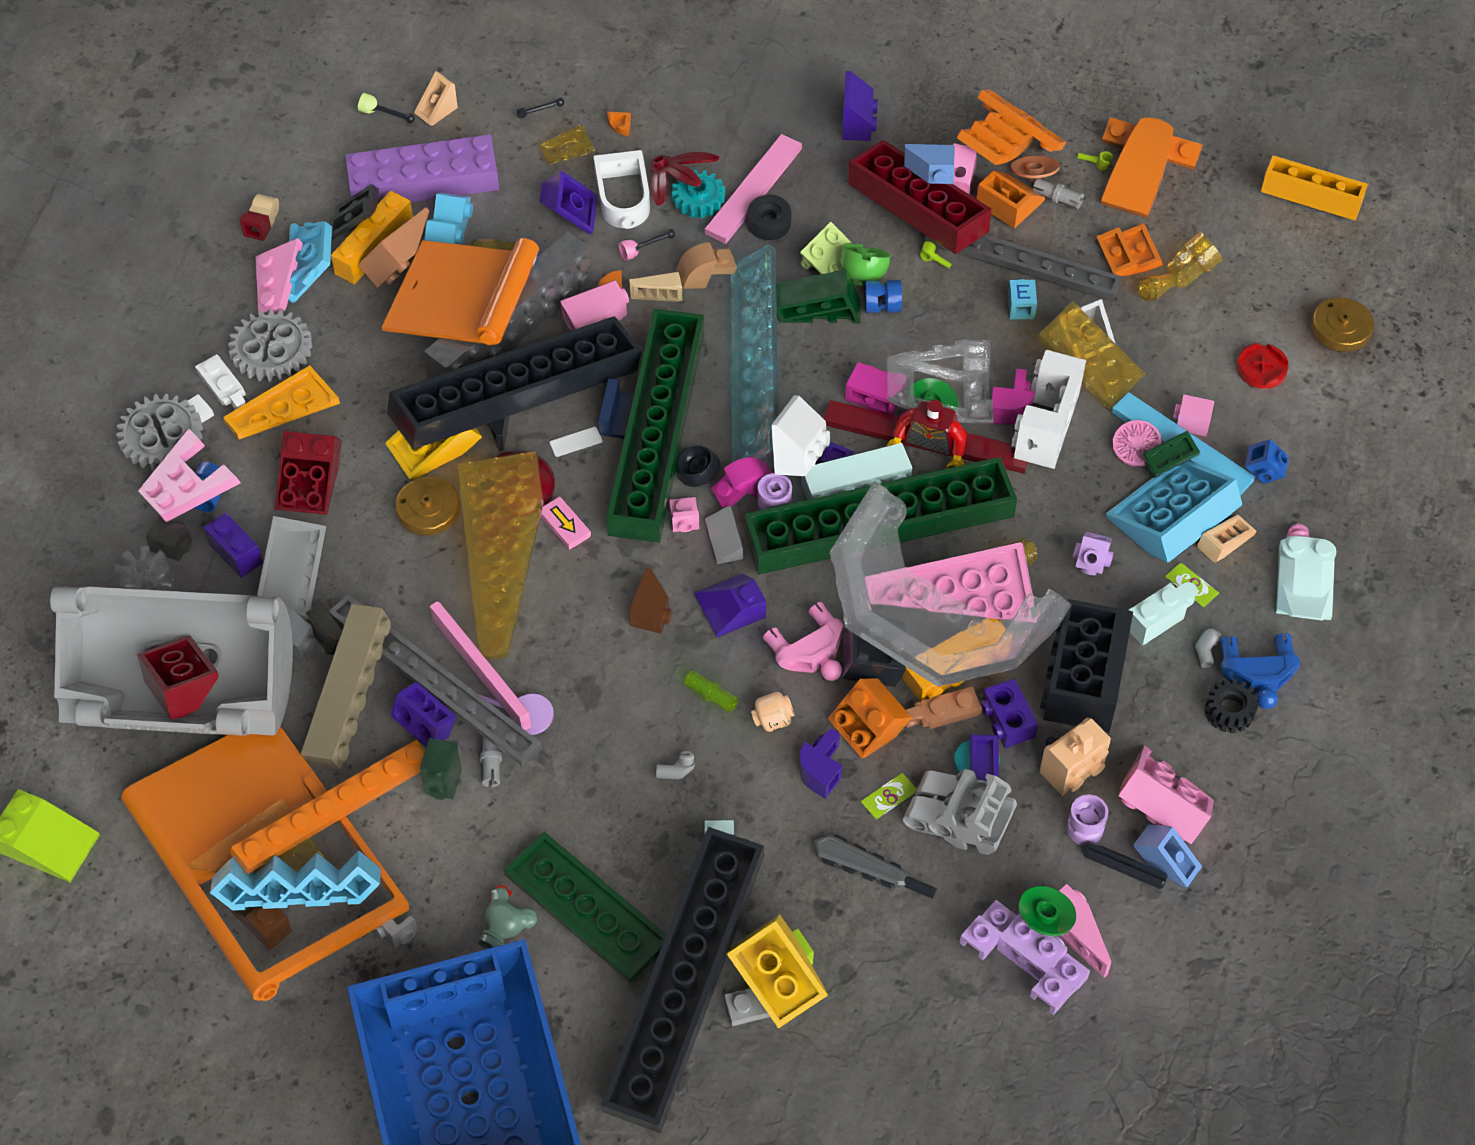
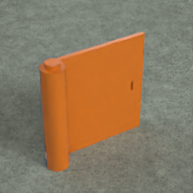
[382,238,539,345]

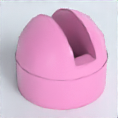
[1286,523,1309,538]

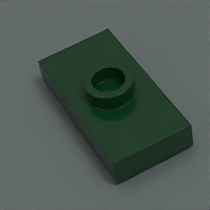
[1141,431,1201,478]

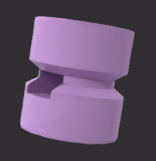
[757,473,792,511]
[1067,794,1108,846]

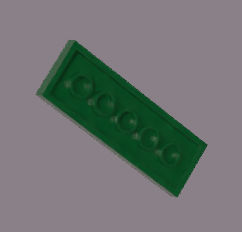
[504,831,667,983]

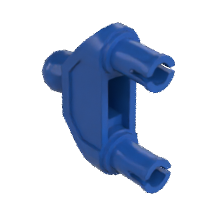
[1219,633,1301,709]

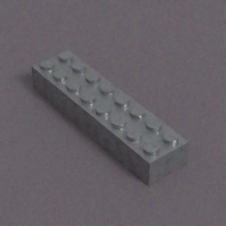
[424,232,592,378]

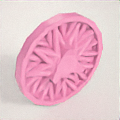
[1113,420,1162,467]

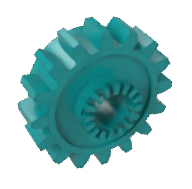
[672,170,725,218]

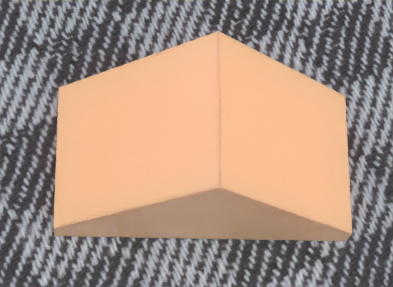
[414,71,458,126]

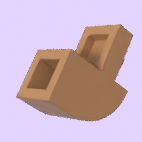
[676,242,737,289]

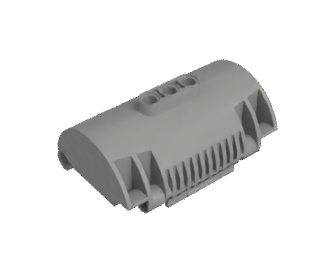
[50,585,293,736]

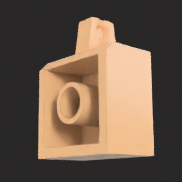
[1040,717,1111,796]

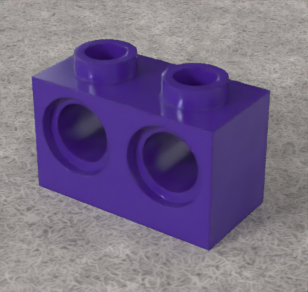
[980,679,1038,748]
[390,682,456,750]

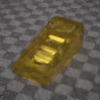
[539,124,595,165]

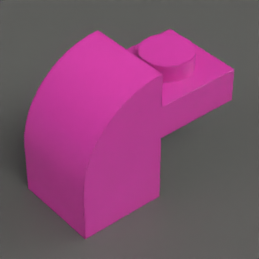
[989,369,1035,425]
[711,457,772,508]

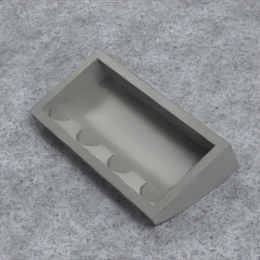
[257,516,326,620]

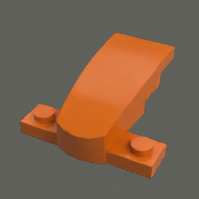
[957,89,1066,165]
[1101,117,1202,218]

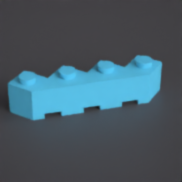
[417,192,473,251]
[210,851,381,910]

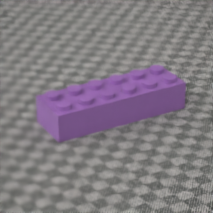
[345,134,499,203]

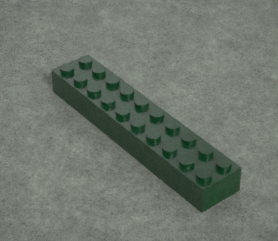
[606,309,704,543]
[744,457,1017,575]

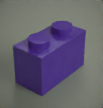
[204,512,263,578]

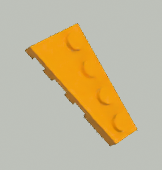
[223,365,340,440]

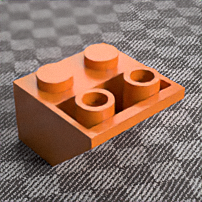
[977,171,1045,229]
[828,678,912,758]

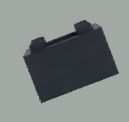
[842,615,906,687]

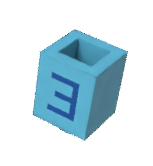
[1008,279,1037,320]

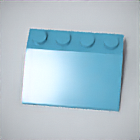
[1105,461,1242,563]

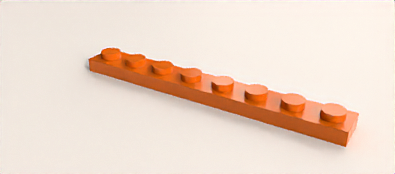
[230,739,433,874]

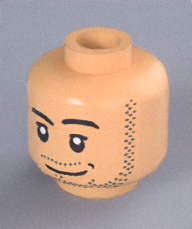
[751,691,795,732]

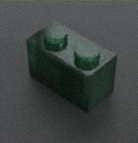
[420,738,462,800]

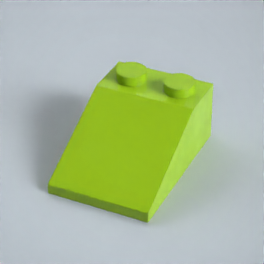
[0,789,100,882]

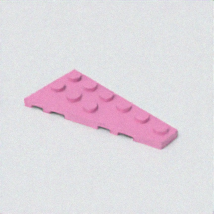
[863,542,1039,624]

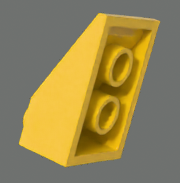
[385,428,482,481]
[727,914,828,1028]

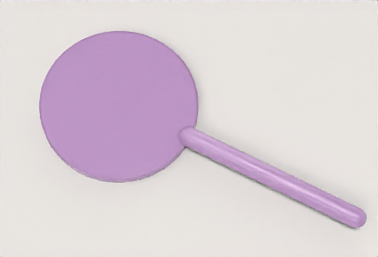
[480,694,554,735]

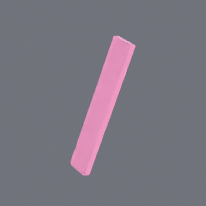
[705,134,802,244]
[430,601,531,731]

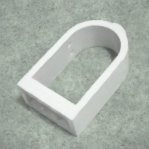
[594,150,650,229]

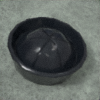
[676,445,721,487]

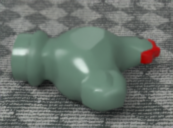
[478,885,538,950]

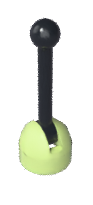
[358,93,415,123]

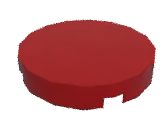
[1236,343,1288,389]

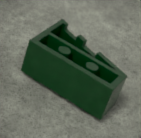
[773,270,861,324]

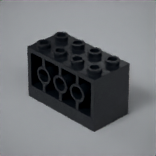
[1040,599,1133,733]

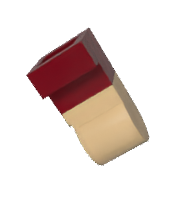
[240,194,279,241]

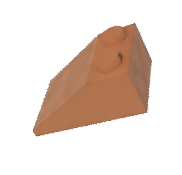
[358,208,429,288]

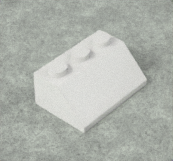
[772,395,830,476]

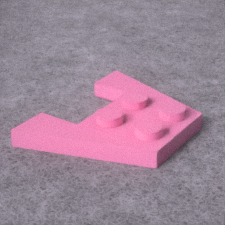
[138,429,240,522]

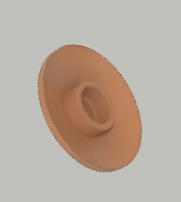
[1011,156,1060,182]

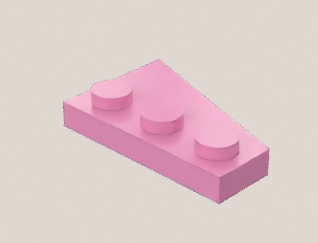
[256,238,303,315]

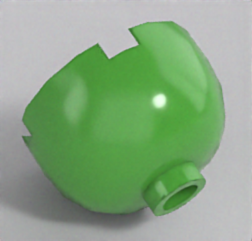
[840,243,891,286]

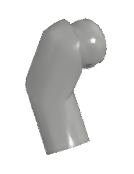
[1195,629,1222,668]
[656,751,695,780]

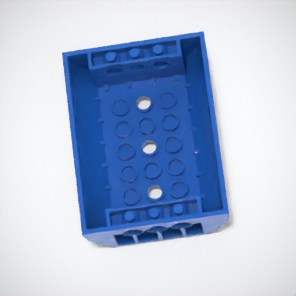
[347,939,581,1145]

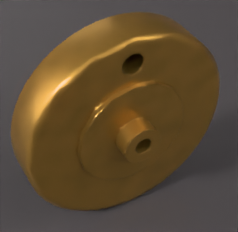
[1311,297,1374,352]
[395,477,460,536]

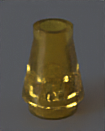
[1138,273,1176,301]

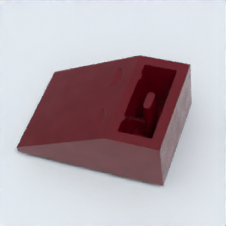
[274,431,342,515]

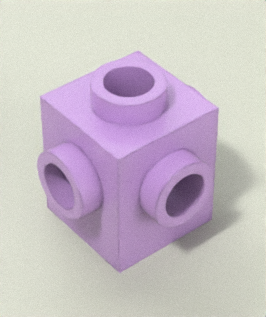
[1073,531,1114,575]

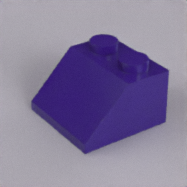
[842,71,878,141]

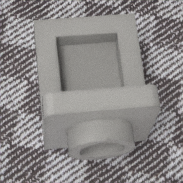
[373,905,418,948]

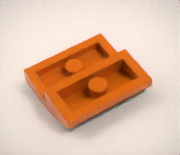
[1096,223,1163,276]

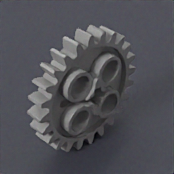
[228,309,313,382]
[116,394,203,470]

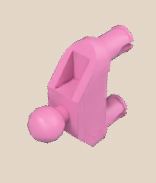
[763,602,844,681]

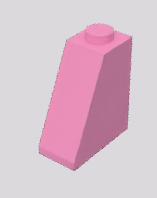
[560,281,629,331]

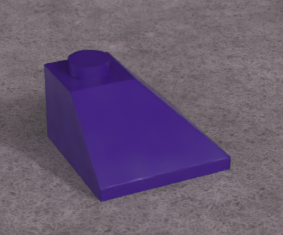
[539,170,597,234]
[694,574,766,637]

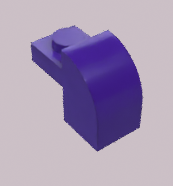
[799,728,842,799]

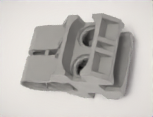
[902,769,1017,855]

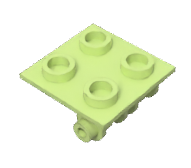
[800,222,851,274]

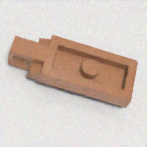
[906,686,982,729]

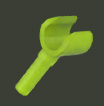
[1077,151,1113,171]
[920,241,952,269]

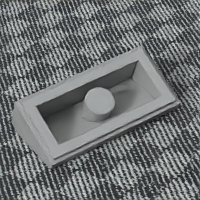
[705,506,743,564]

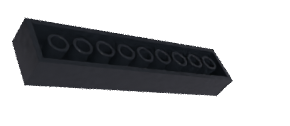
[387,316,642,450]
[601,827,765,1133]

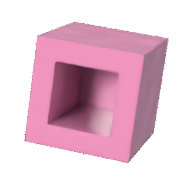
[1173,395,1214,437]

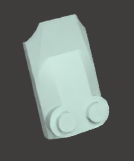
[1276,536,1336,620]

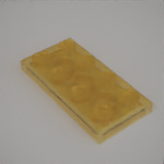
[1036,301,1145,410]

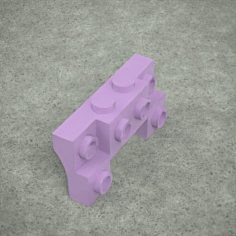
[960,900,1090,1015]

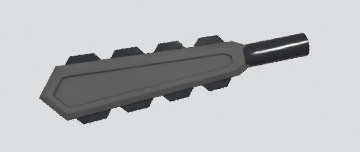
[814,834,937,899]

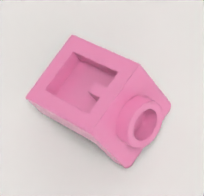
[669,497,699,532]

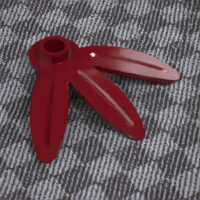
[649,152,719,206]

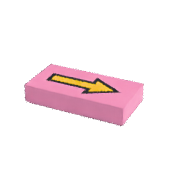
[538,496,591,550]

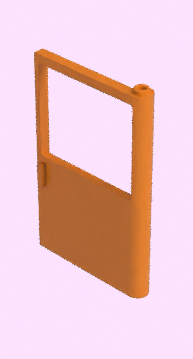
[121,726,409,1001]

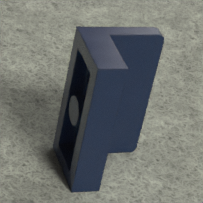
[598,379,634,438]

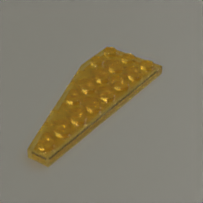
[457,451,544,661]

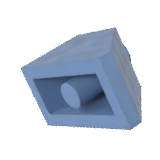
[904,144,955,184]
[1133,824,1202,888]

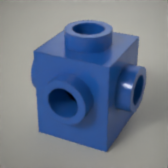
[1245,439,1289,484]

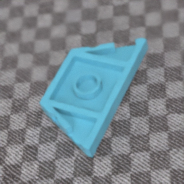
[288,221,332,303]

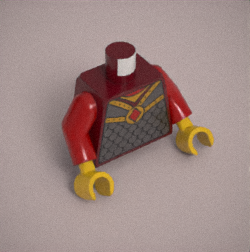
[886,400,967,469]

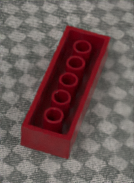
[848,140,991,255]

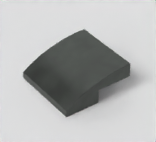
[329,184,379,240]

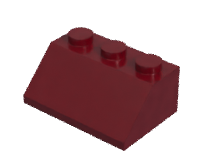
[137,635,219,720]

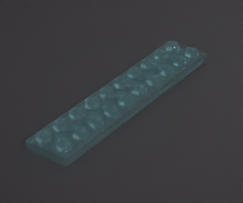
[731,244,778,463]

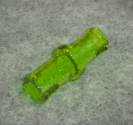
[684,670,739,713]

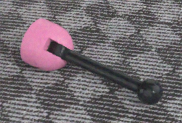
[618,229,675,261]

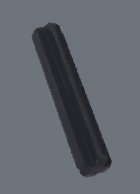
[1084,842,1168,889]

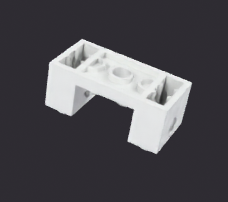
[1011,350,1086,469]

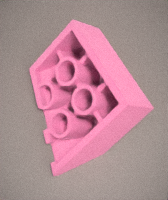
[1118,745,1214,844]

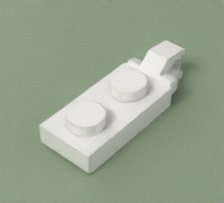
[195,355,246,410]

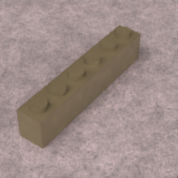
[301,604,391,771]

